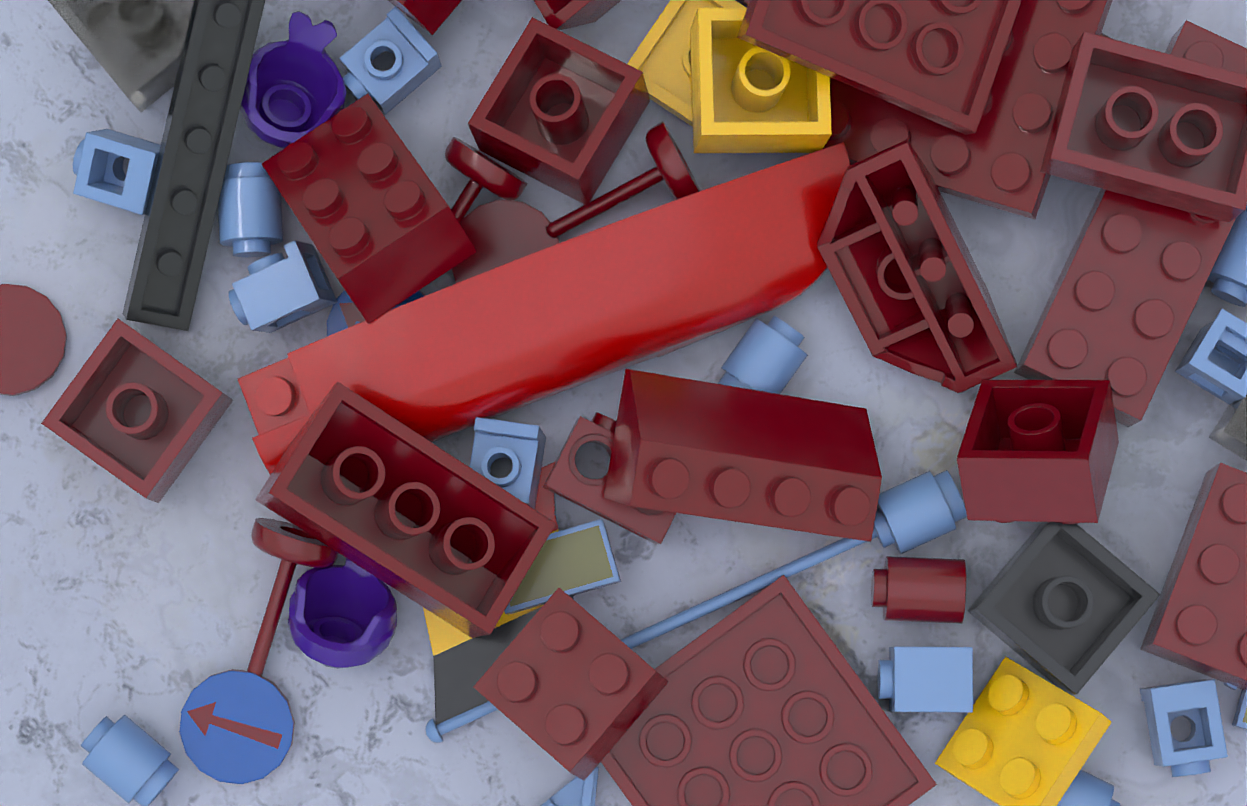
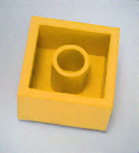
[690,8,832,153]

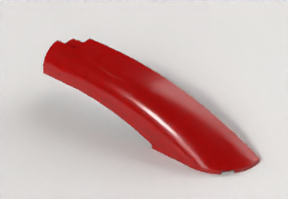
[238,142,851,475]

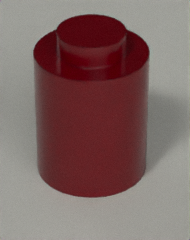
[871,556,966,624]

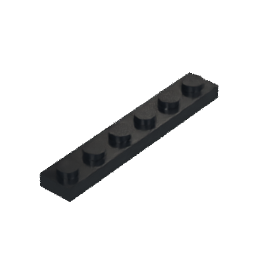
[122,0,265,331]

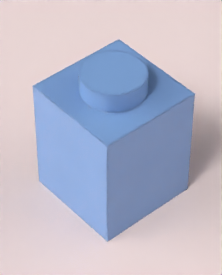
[877,647,973,712]

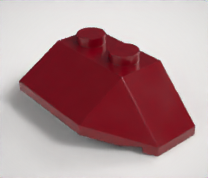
[817,139,1017,393]

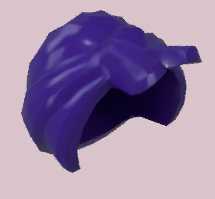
[240,11,346,149]
[288,558,397,669]

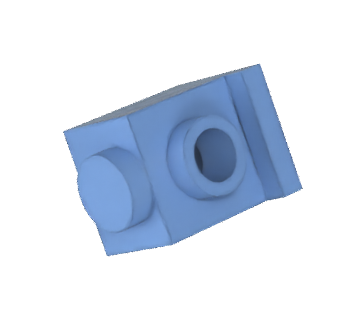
[339,6,442,115]
[73,129,161,215]
[228,240,337,333]
[1175,308,1247,405]
[469,417,546,509]
[1140,679,1228,777]

